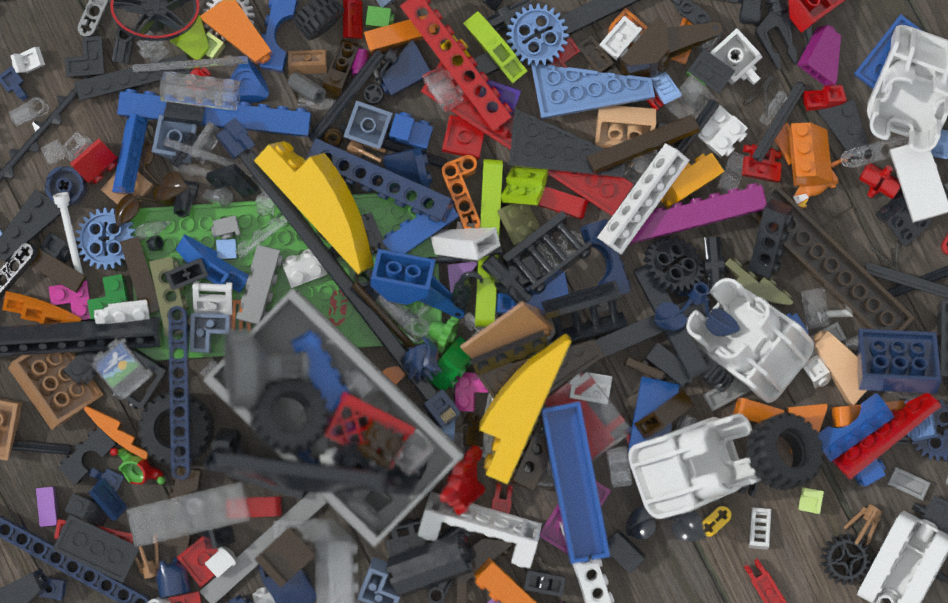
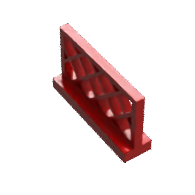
[323,391,416,469]

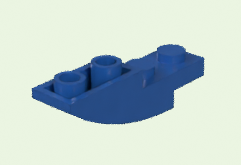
[176,234,249,293]

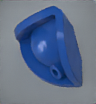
[223,59,269,103]

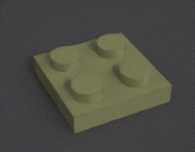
[497,203,540,245]

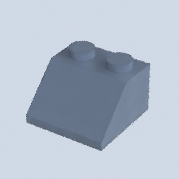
[344,101,393,150]

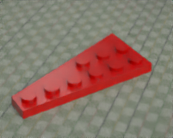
[824,393,941,479]

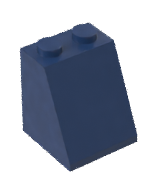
[258,565,318,603]

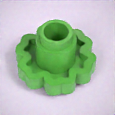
[427,316,460,355]

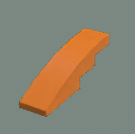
[2,291,81,324]
[84,406,149,460]

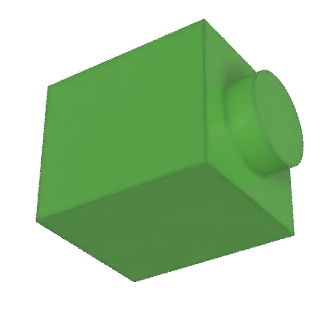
[366,6,395,29]

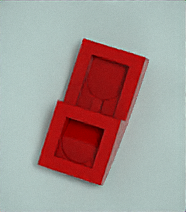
[802,85,847,111]

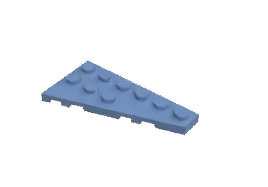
[531,62,655,119]

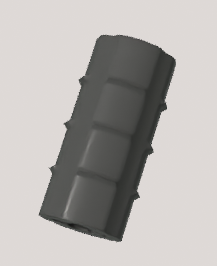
[288,72,326,104]

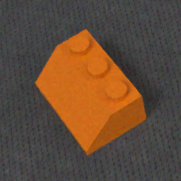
[789,123,833,186]

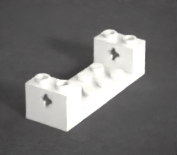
[418,491,542,568]

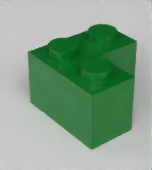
[87,274,130,320]
[428,336,472,391]

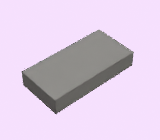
[887,467,931,500]

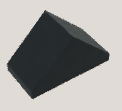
[165,258,208,291]

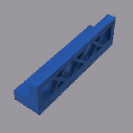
[112,114,148,193]

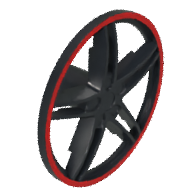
[110,0,200,41]

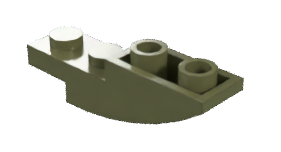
[724,258,793,306]

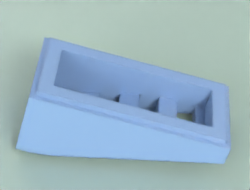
[651,72,682,104]

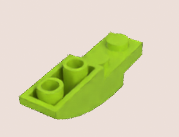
[463,11,527,83]

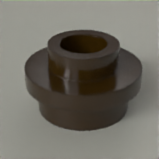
[324,128,344,147]

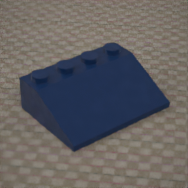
[857,329,941,394]

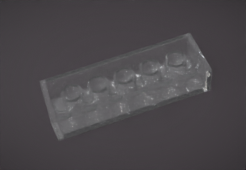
[126,481,251,547]

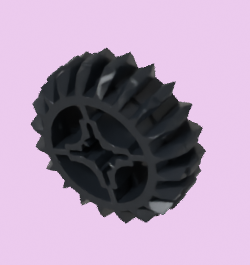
[698,349,734,393]
[820,533,872,585]

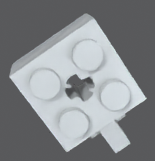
[710,29,762,85]

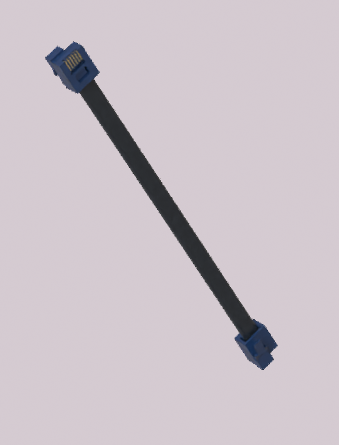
[216,117,461,428]

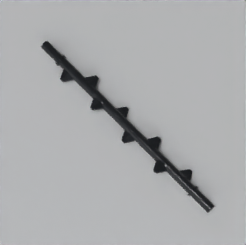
[0,76,87,182]

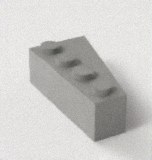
[236,245,283,325]

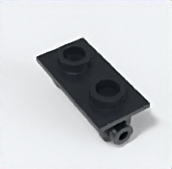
[361,212,386,254]

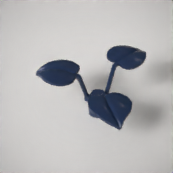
[654,267,740,337]

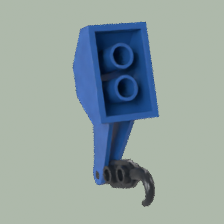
[370,249,483,319]

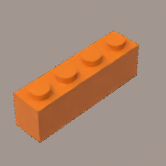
[474,557,538,603]

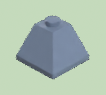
[152,115,197,164]

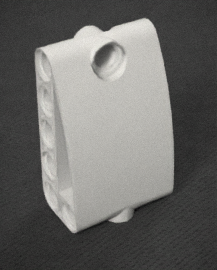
[857,510,948,603]

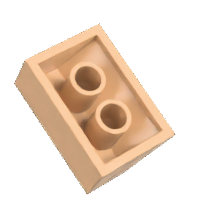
[595,106,656,153]

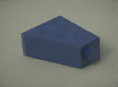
[381,40,432,97]

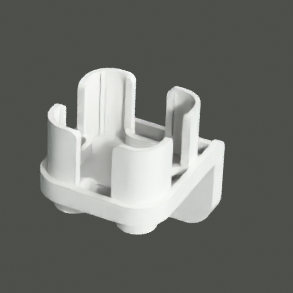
[867,25,948,152]
[687,278,814,403]
[629,414,761,519]

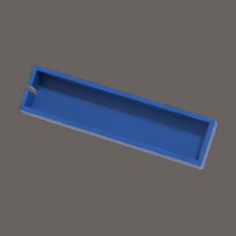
[540,402,610,564]

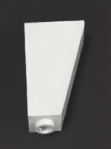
[430,227,500,260]

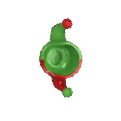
[110,447,165,485]

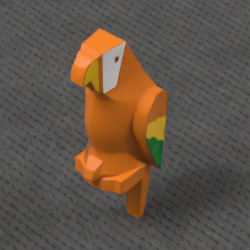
[792,156,850,209]

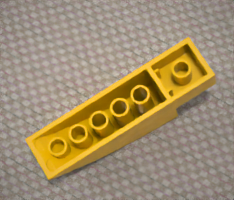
[254,141,374,274]
[479,334,571,484]

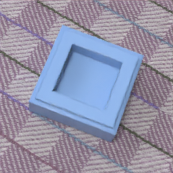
[216,239,237,259]

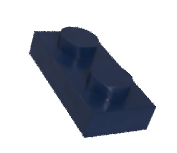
[89,479,127,521]

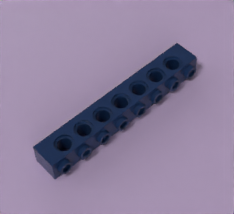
[306,138,455,223]

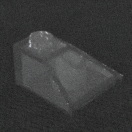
[665,74,719,120]
[392,428,439,476]

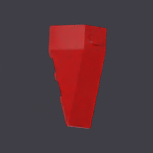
[789,0,846,33]

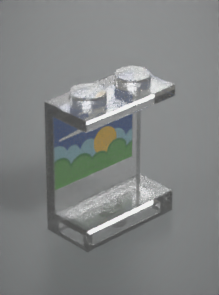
[90,338,154,400]

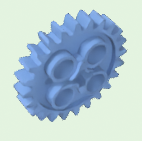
[506,3,569,67]
[75,208,137,270]

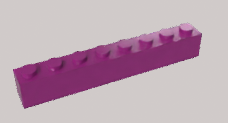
[628,183,767,245]

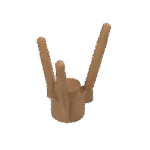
[346,140,386,182]
[844,504,882,546]
[135,534,160,579]

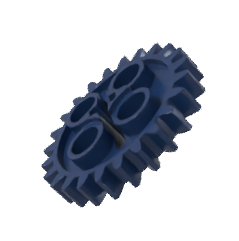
[911,399,948,461]

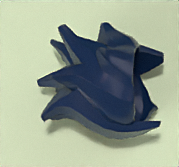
[403,337,441,383]

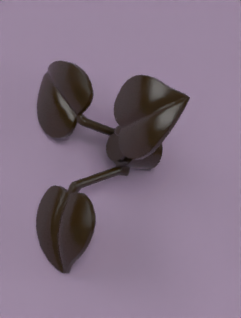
[115,142,188,227]

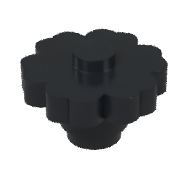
[332,442,371,471]

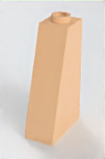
[813,330,867,405]

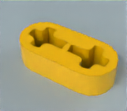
[703,506,731,537]

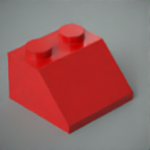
[70,139,119,185]

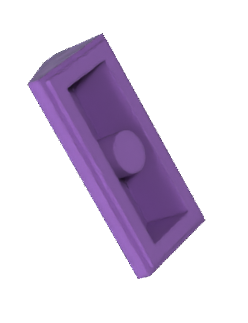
[36,486,59,527]

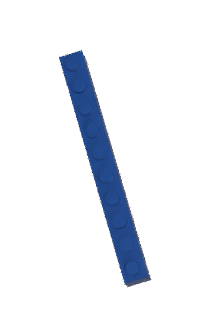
[117,89,312,138]

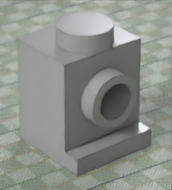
[211,216,242,239]

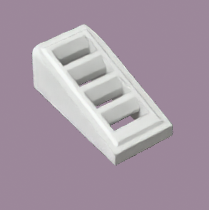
[749,507,771,550]

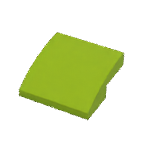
[501,167,548,205]

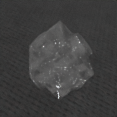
[136,31,169,64]

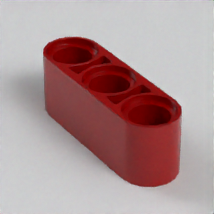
[536,187,589,220]
[226,496,282,518]

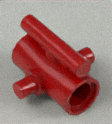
[859,161,901,199]

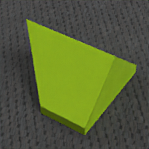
[170,15,210,62]

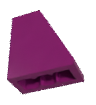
[797,25,841,86]

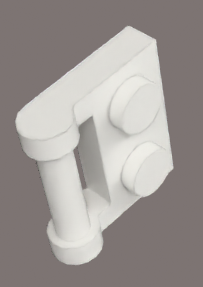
[193,281,233,315]

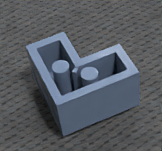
[189,313,232,353]
[357,557,400,603]

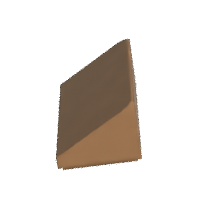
[288,50,327,74]

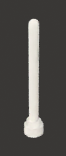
[53,192,83,274]

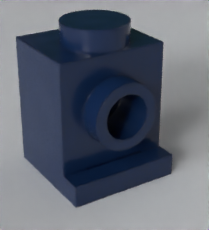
[39,577,67,600]

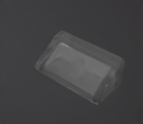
[801,288,830,329]

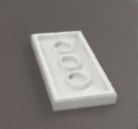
[889,144,948,223]

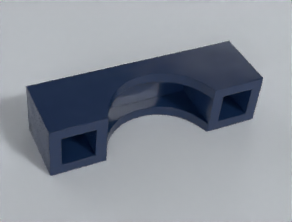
[580,219,631,295]

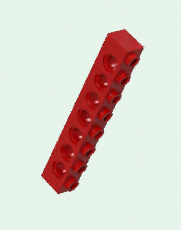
[400,0,512,131]

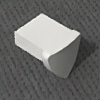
[205,546,237,578]

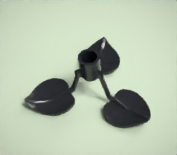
[626,507,707,542]

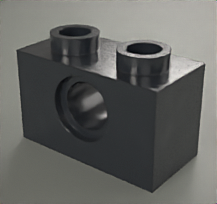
[523,569,566,597]

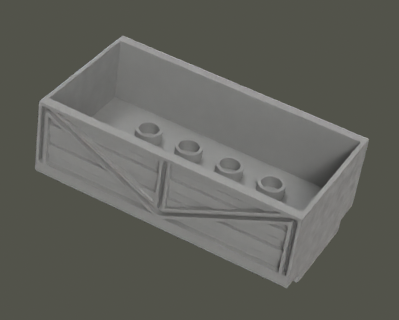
[204,289,464,547]

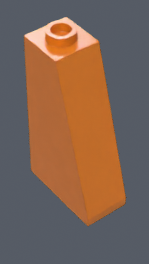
[200,0,273,65]
[364,14,439,55]

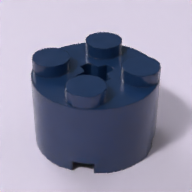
[45,166,88,207]

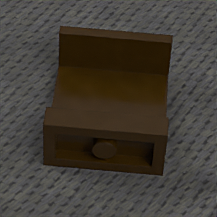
[255,526,317,588]

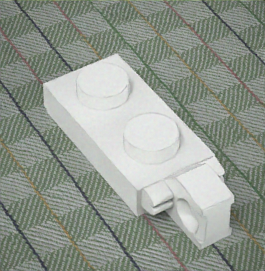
[94,300,150,324]

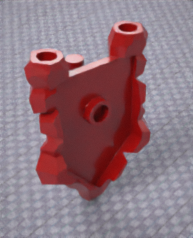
[440,445,485,515]

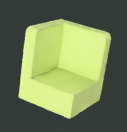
[205,32,226,61]
[798,487,824,514]

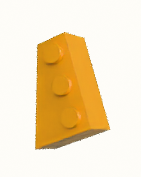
[661,153,725,209]

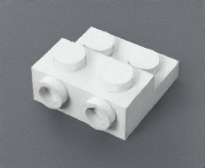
[697,105,748,158]

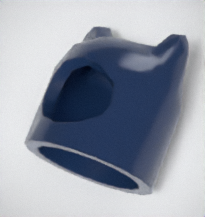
[156,557,190,597]

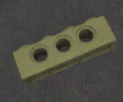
[149,256,191,337]

